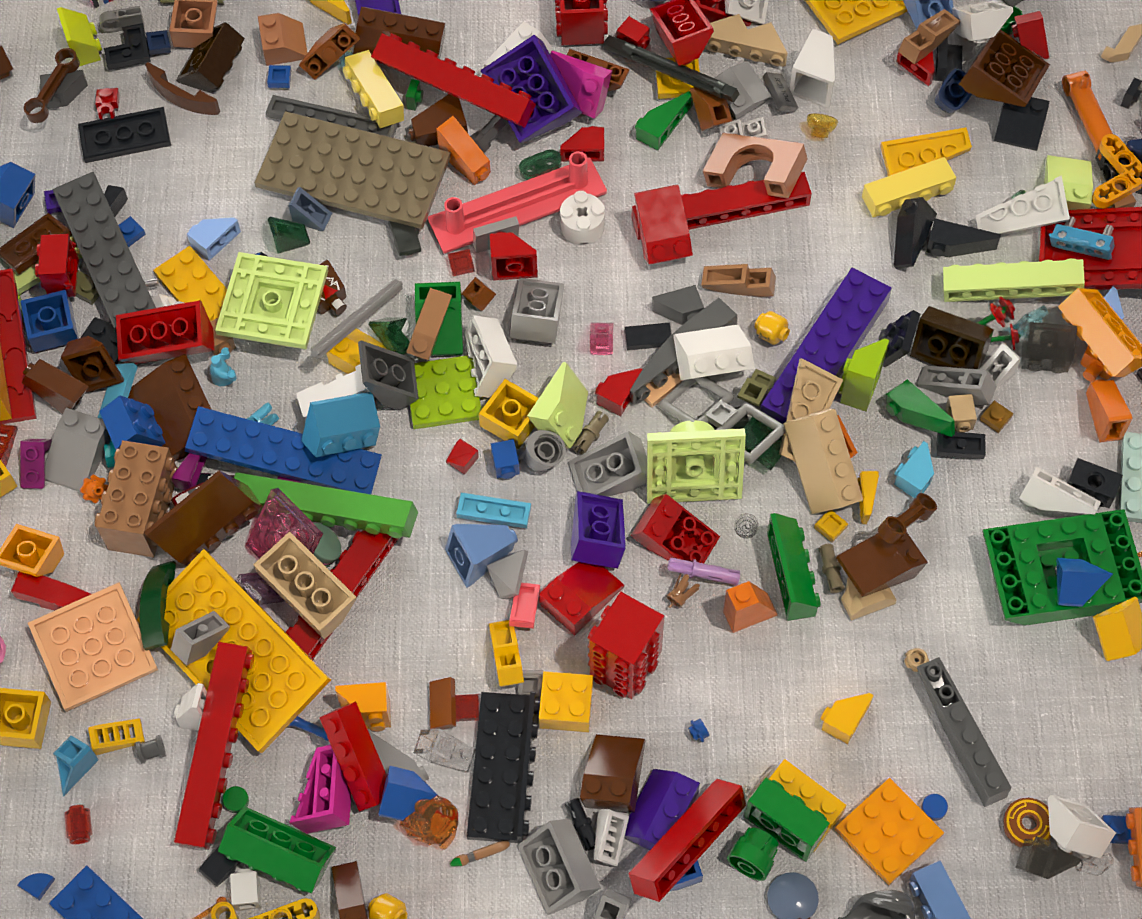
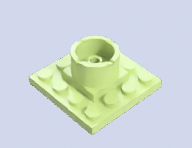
[215,252,328,349]
[647,420,746,503]

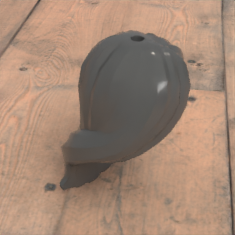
[838,890,915,919]

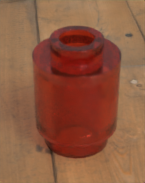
[64,804,92,844]

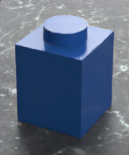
[490,439,520,479]

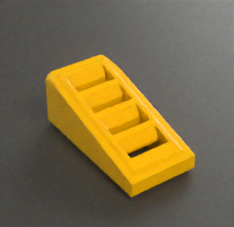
[857,471,879,524]
[88,718,145,755]

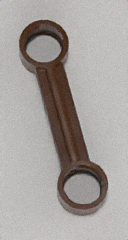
[23,48,80,123]
[878,493,937,544]

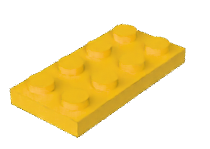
[153,246,227,322]

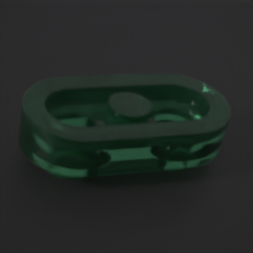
[519,149,561,180]

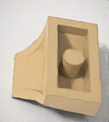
[841,577,896,621]

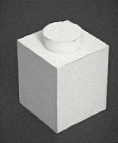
[230,869,261,911]

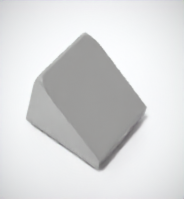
[518,670,543,698]

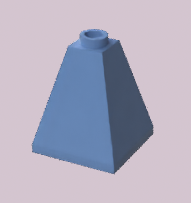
[445,524,518,588]

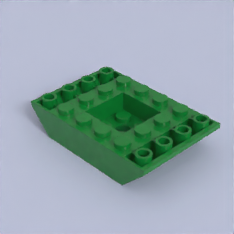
[982,509,1142,626]

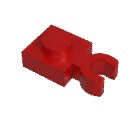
[95,88,120,119]

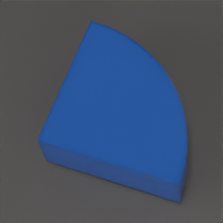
[17,873,55,901]

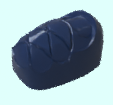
[935,68,973,113]

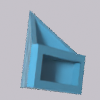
[53,735,99,797]

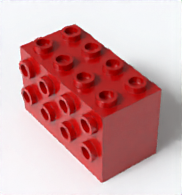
[555,0,608,46]
[588,591,665,699]

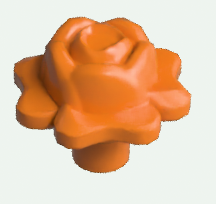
[80,474,108,503]

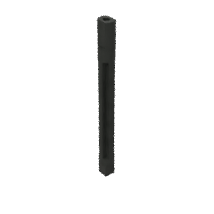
[603,35,740,103]

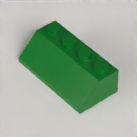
[767,513,821,621]
[218,806,337,894]

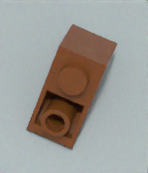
[690,87,732,131]

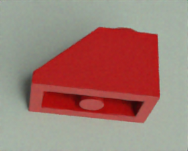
[1012,11,1049,59]
[896,50,935,86]
[560,126,604,162]
[595,368,643,416]

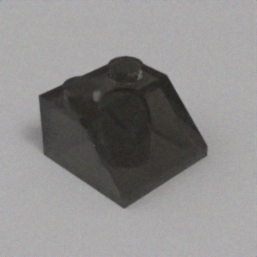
[1021,322,1077,374]

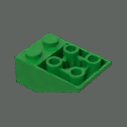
[415,282,463,356]

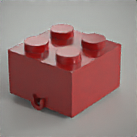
[35,234,79,297]

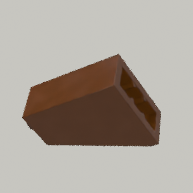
[409,94,468,147]
[22,359,89,414]

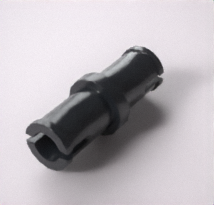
[564,798,596,851]

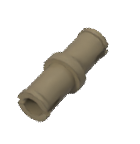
[572,411,609,455]
[818,544,845,593]

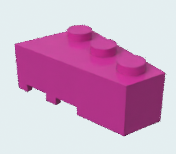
[289,745,351,834]

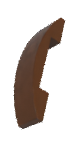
[145,62,220,115]

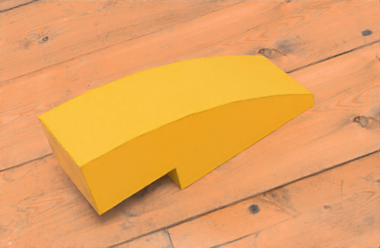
[489,620,524,686]

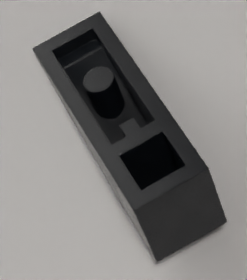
[894,197,937,269]
[926,218,1001,257]

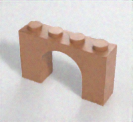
[703,133,808,198]

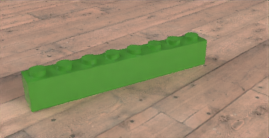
[234,472,418,538]

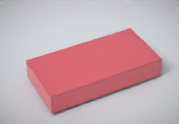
[509,583,540,629]

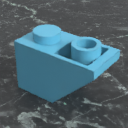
[894,441,934,498]

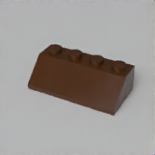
[353,6,445,61]

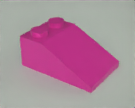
[550,50,612,118]

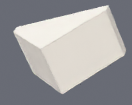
[980,343,1021,389]

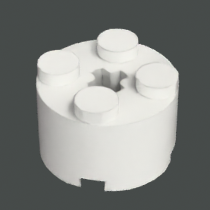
[560,191,605,245]

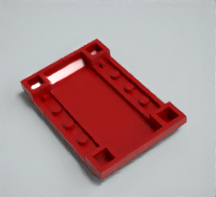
[1039,207,1142,290]

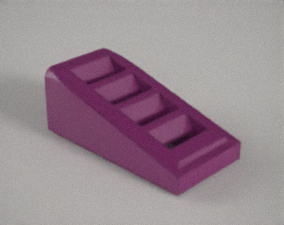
[171,453,207,490]

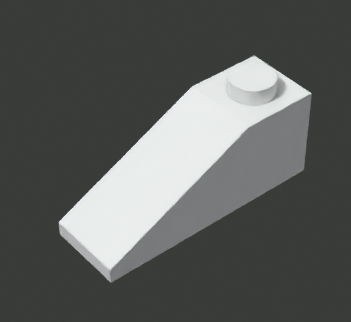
[1019,467,1101,514]
[174,683,207,731]

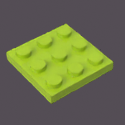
[410,355,481,429]

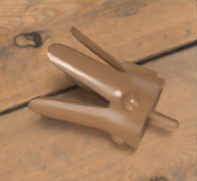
[666,573,700,608]

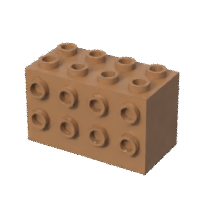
[95,440,178,558]

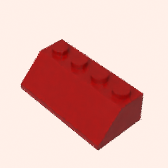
[650,0,714,66]
[116,300,215,365]

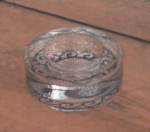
[734,513,759,539]

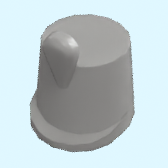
[517,430,566,472]

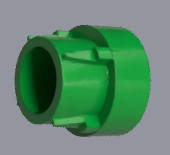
[727,827,779,881]

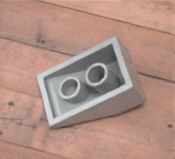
[510,278,564,344]
[45,408,111,492]
[569,431,647,497]

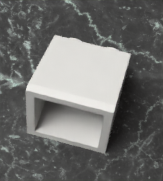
[790,29,835,108]

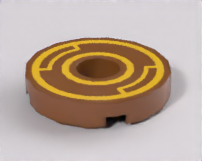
[1003,797,1051,849]

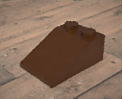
[836,532,928,597]
[580,734,646,813]

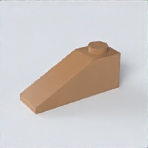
[406,288,452,361]

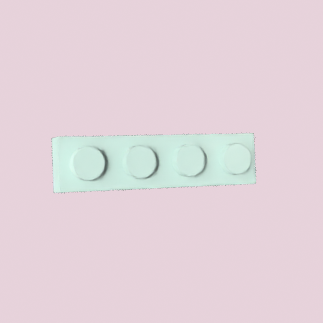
[1119,432,1142,523]

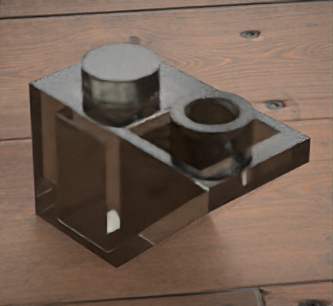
[1015,836,1081,879]

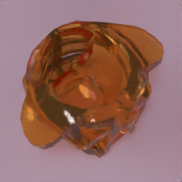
[400,795,458,850]

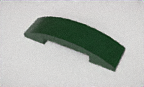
[139,560,176,651]

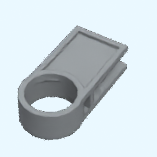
[99,6,145,33]

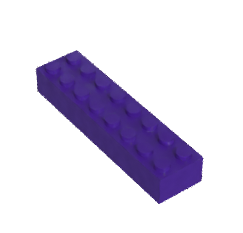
[760,267,892,425]

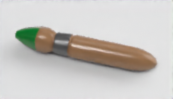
[450,841,510,867]

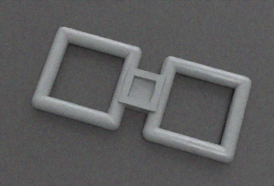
[659,377,785,464]

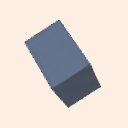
[289,187,332,232]

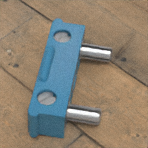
[1049,216,1115,260]

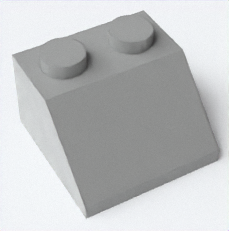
[715,61,772,120]

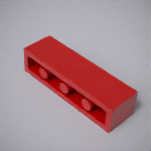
[319,701,387,811]

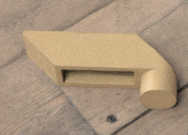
[1101,24,1142,62]

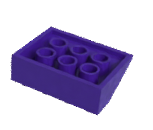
[480,35,582,143]

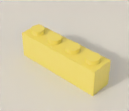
[343,50,404,128]
[862,157,956,218]

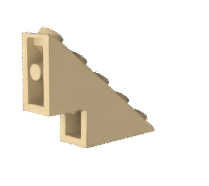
[704,14,788,67]

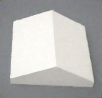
[725,0,769,25]

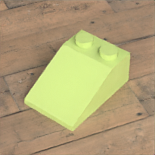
[1044,155,1093,210]
[527,362,588,449]

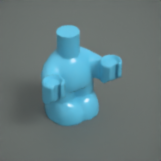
[209,347,237,386]

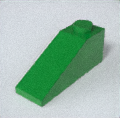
[635,91,693,151]
[886,379,955,437]

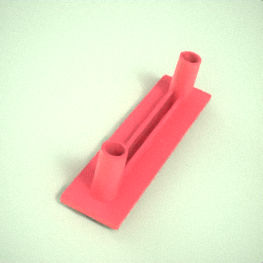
[428,151,607,254]

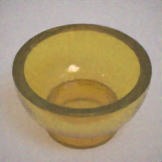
[807,113,838,138]

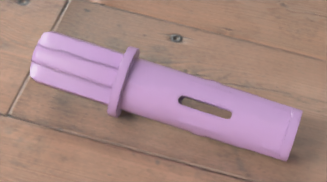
[668,558,740,586]

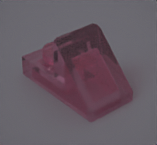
[590,322,613,355]

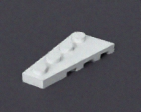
[975,175,1070,235]

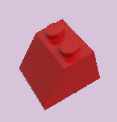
[490,232,538,281]

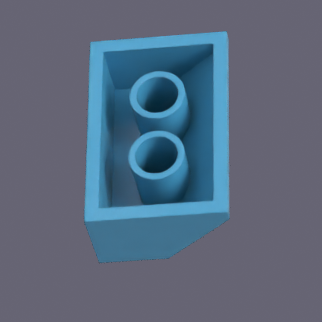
[301,392,380,457]

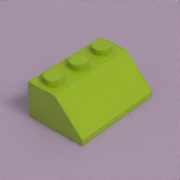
[838,339,889,412]

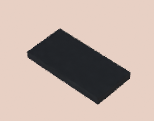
[78,107,172,163]

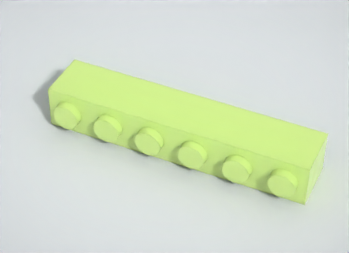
[943,259,1085,302]

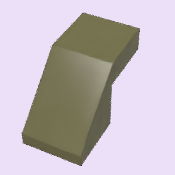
[737,369,777,407]

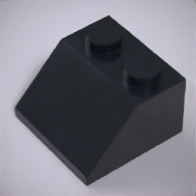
[994,97,1050,151]

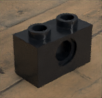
[1067,458,1123,508]

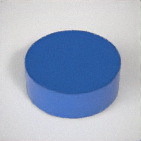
[921,794,948,821]

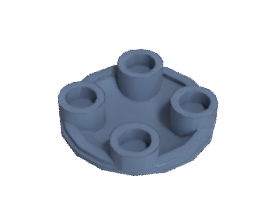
[767,872,819,919]

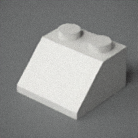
[1048,795,1116,859]

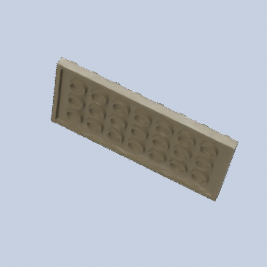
[254,111,451,230]

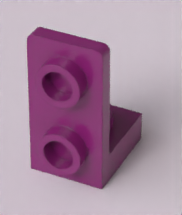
[20,438,52,489]

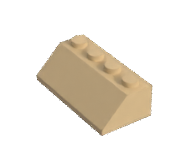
[783,409,863,514]
[253,532,357,639]

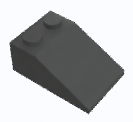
[358,340,419,410]

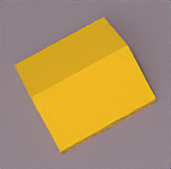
[1093,597,1142,661]

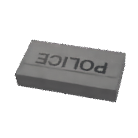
[762,72,799,112]

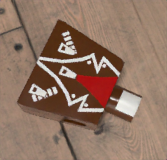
[317,260,347,315]

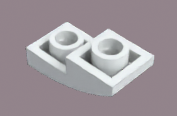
[719,116,769,139]

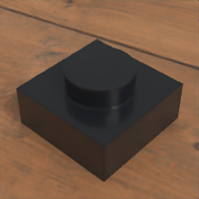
[1121,77,1142,109]

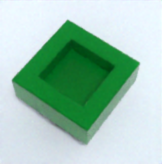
[405,79,424,111]

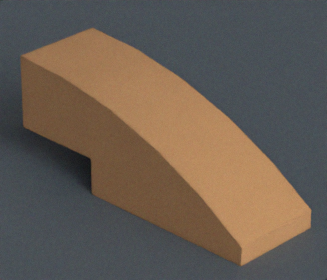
[898,9,961,64]
[701,264,776,297]

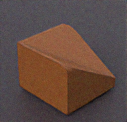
[462,277,496,311]

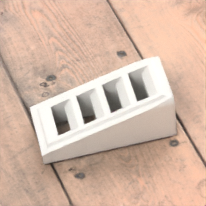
[594,809,629,867]

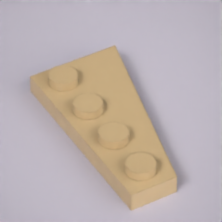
[779,359,843,462]

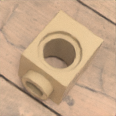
[946,394,977,433]

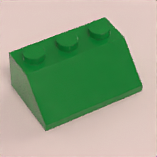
[744,777,830,862]

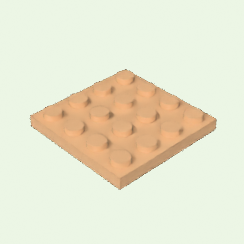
[28,582,158,712]

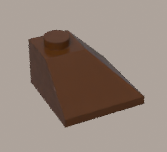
[61,336,124,393]

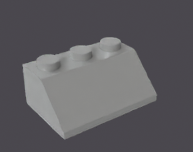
[518,819,601,915]

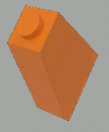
[436,116,491,185]
[1086,379,1133,443]
[723,581,778,633]

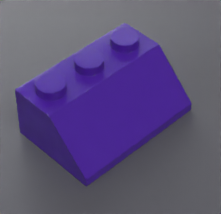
[624,769,700,850]

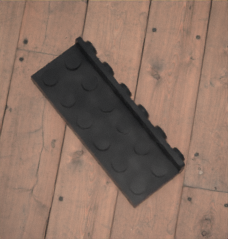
[467,691,540,843]

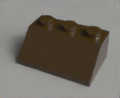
[176,22,245,92]
[910,306,994,370]

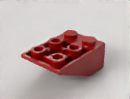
[630,494,720,564]

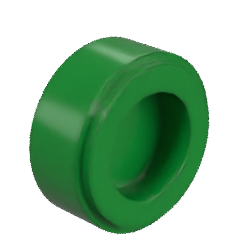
[223,786,249,813]

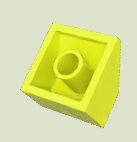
[56,7,102,66]

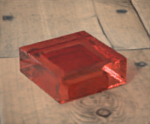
[448,249,475,276]
[455,694,479,722]

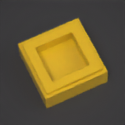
[814,510,848,542]

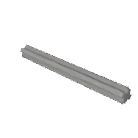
[310,279,403,359]

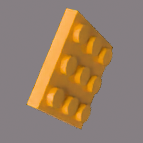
[835,778,944,885]

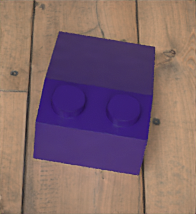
[571,491,626,569]

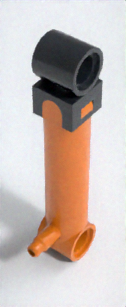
[1062,70,1130,182]

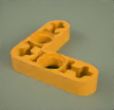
[1092,134,1142,208]

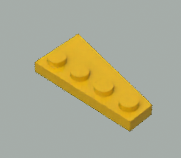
[880,127,972,176]

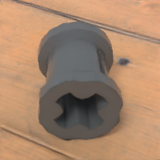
[135,735,166,764]

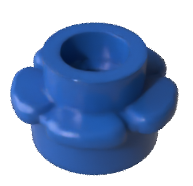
[688,718,710,742]

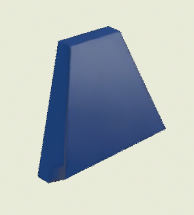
[1056,558,1113,607]
[378,766,438,821]

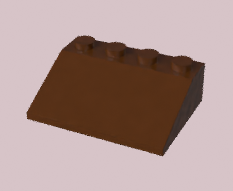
[959,30,1050,107]
[128,354,212,461]
[144,470,263,566]

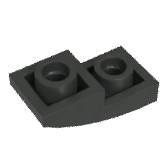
[388,221,421,256]

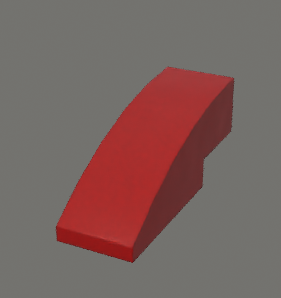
[11,571,91,611]

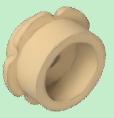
[904,648,929,672]

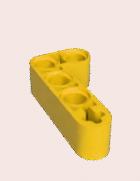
[211,898,320,919]

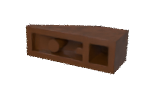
[332,861,368,919]

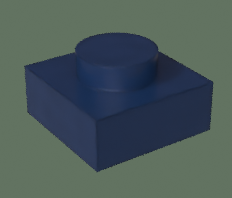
[146,30,171,55]

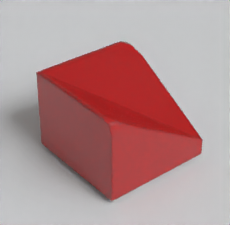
[446,439,479,475]

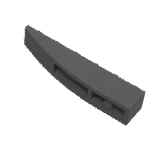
[630,298,737,405]
[917,657,1012,807]

